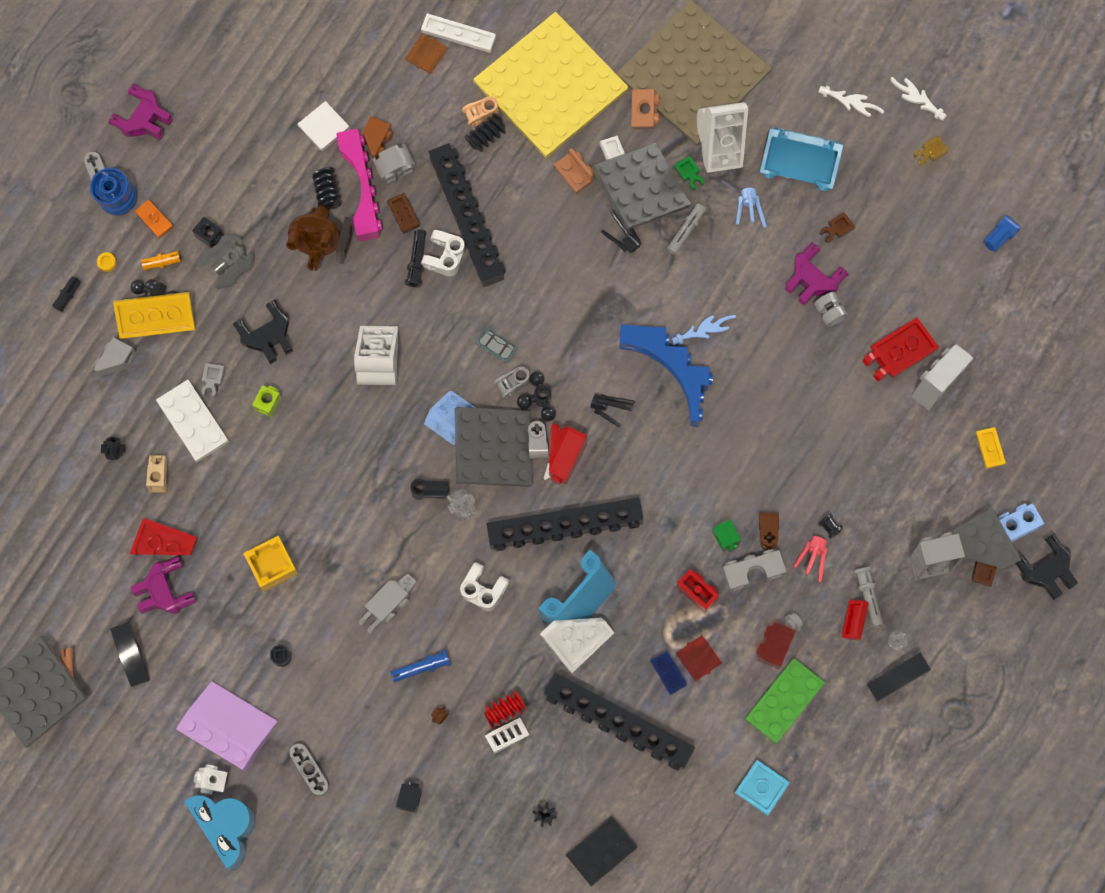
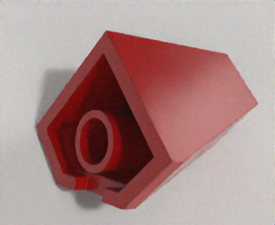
[549,424,587,485]

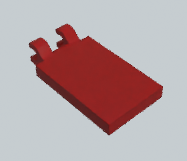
[862,317,939,382]

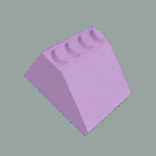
[176,681,278,772]

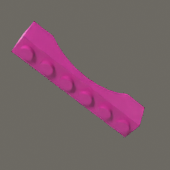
[336,129,382,242]

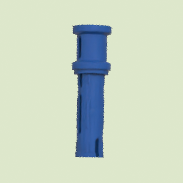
[390,649,451,683]

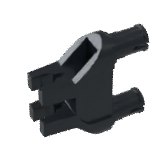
[233,300,293,364]
[1015,533,1078,600]

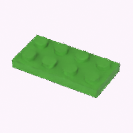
[745,658,825,744]

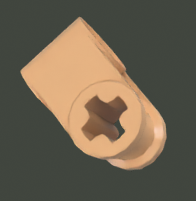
[462,97,499,127]

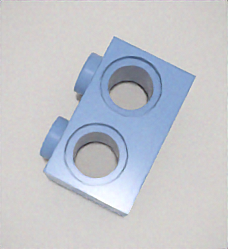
[998,503,1044,542]

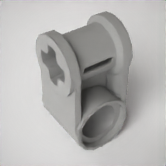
[493,367,530,400]
[528,421,549,459]

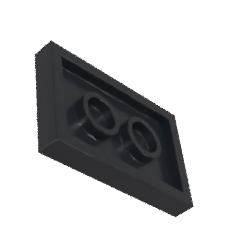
[566,817,637,887]

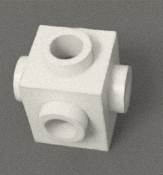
[194,765,227,795]

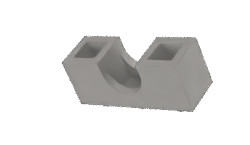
[722,549,786,593]

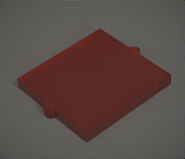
[676,635,722,682]

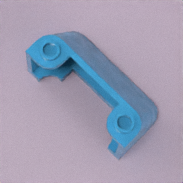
[760,127,843,191]
[538,550,615,625]

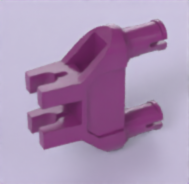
[108,84,173,140]
[785,242,849,306]
[130,557,196,614]

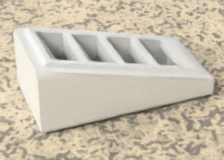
[485,718,529,754]

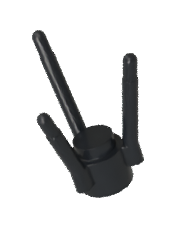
[601,210,642,253]
[590,394,635,427]

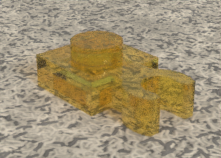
[913,135,949,166]

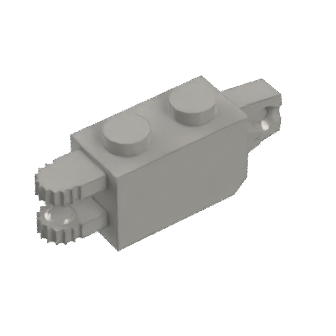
[358,574,417,634]

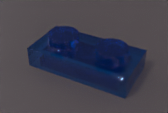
[650,651,687,696]

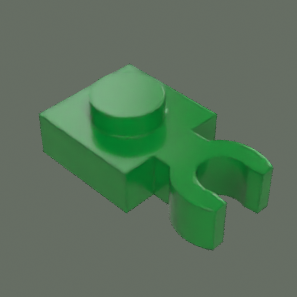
[674,156,704,191]

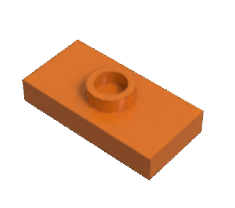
[135,199,173,239]

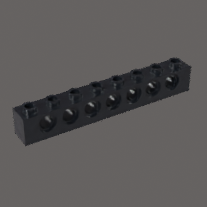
[428,143,506,288]
[486,497,643,551]
[544,673,695,771]

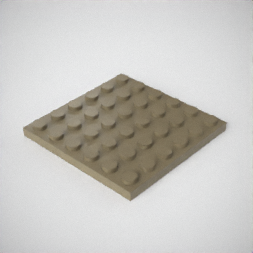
[616,0,772,146]

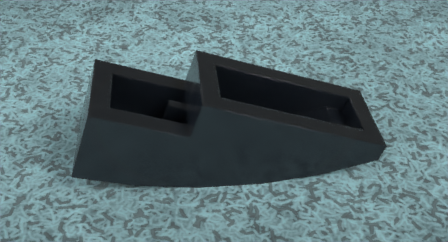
[110,622,150,687]
[867,653,931,702]

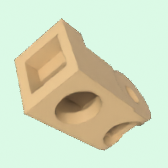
[146,455,167,493]

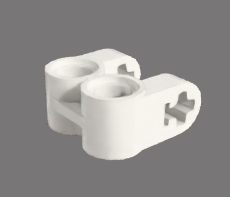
[421,230,465,276]
[460,562,510,611]

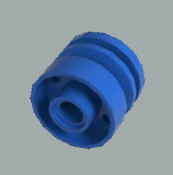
[90,168,137,215]

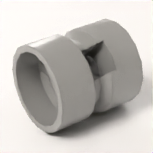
[814,292,848,327]

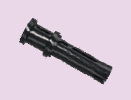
[405,230,426,288]

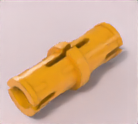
[141,251,181,271]

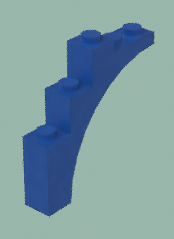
[619,325,713,427]

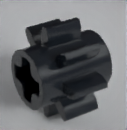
[101,437,125,460]
[532,802,557,828]

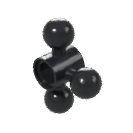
[130,279,179,297]
[517,371,556,422]

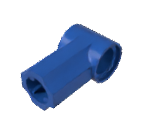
[983,215,1021,252]

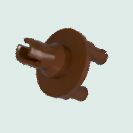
[286,205,341,271]

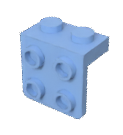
[424,391,476,446]

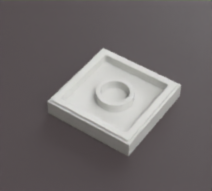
[298,101,350,151]

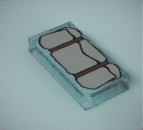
[475,328,517,364]

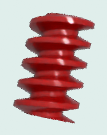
[484,690,527,730]

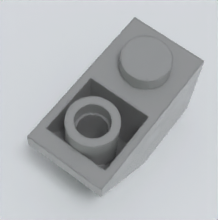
[94,337,136,376]

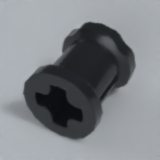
[818,513,843,539]

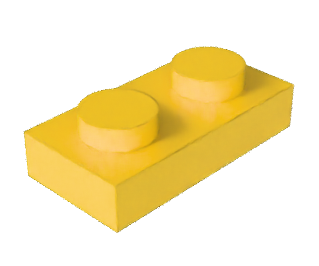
[975,427,1006,469]

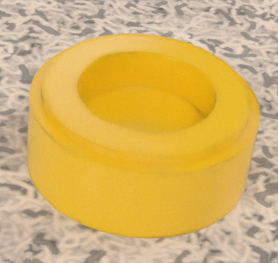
[97,252,117,272]

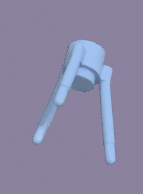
[736,188,767,228]

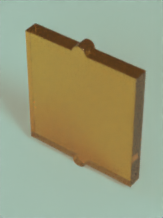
[405,33,448,74]

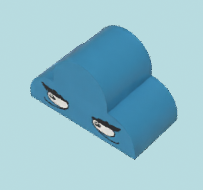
[184,795,255,871]

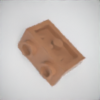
[554,148,594,194]

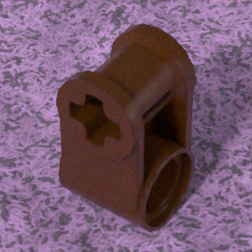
[759,513,779,550]

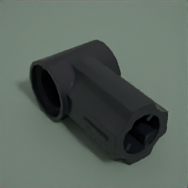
[410,479,448,500]

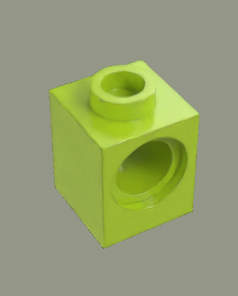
[252,385,282,418]

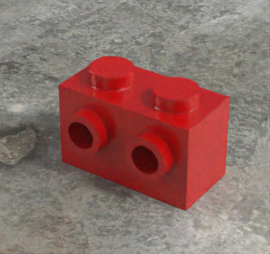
[676,569,719,614]

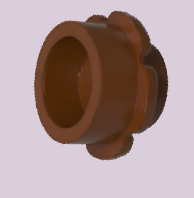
[431,707,449,725]

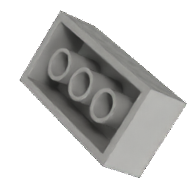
[909,532,965,581]

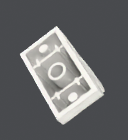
[697,102,748,173]
[354,326,398,385]

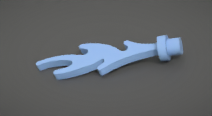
[671,315,736,345]

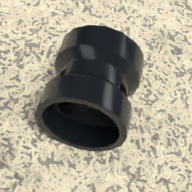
[270,645,292,667]

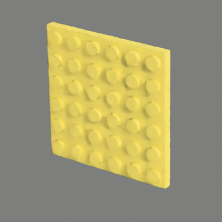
[473,12,629,158]

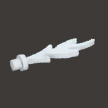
[891,77,947,121]
[818,86,884,117]

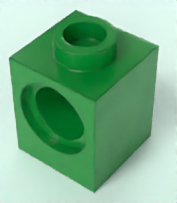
[712,519,741,552]

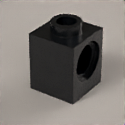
[192,217,224,248]
[396,781,423,814]

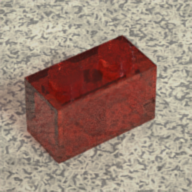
[756,622,796,670]

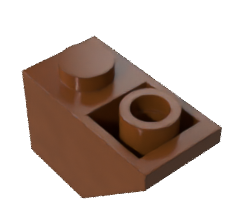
[363,116,393,160]

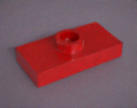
[842,600,869,640]

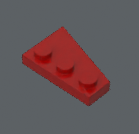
[130,518,198,556]

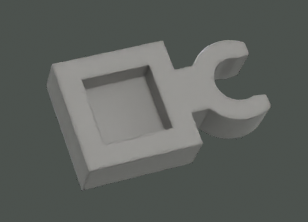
[201,363,225,398]

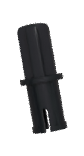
[52,276,81,312]

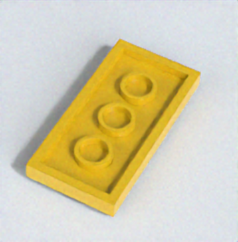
[113,292,195,339]

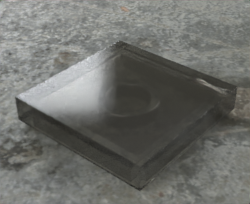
[336,216,353,264]

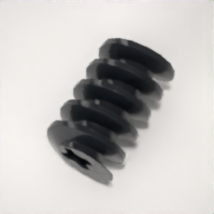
[465,113,505,152]
[312,167,341,210]

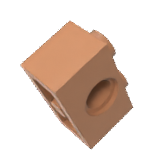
[631,89,660,129]

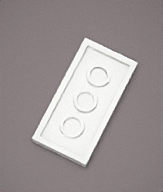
[156,380,229,462]

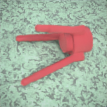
[793,536,828,582]

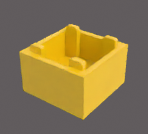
[243,536,298,592]

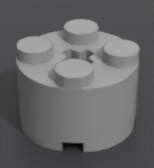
[372,144,415,185]

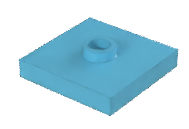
[734,760,790,816]

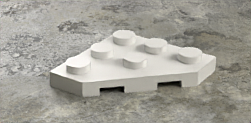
[540,618,614,673]

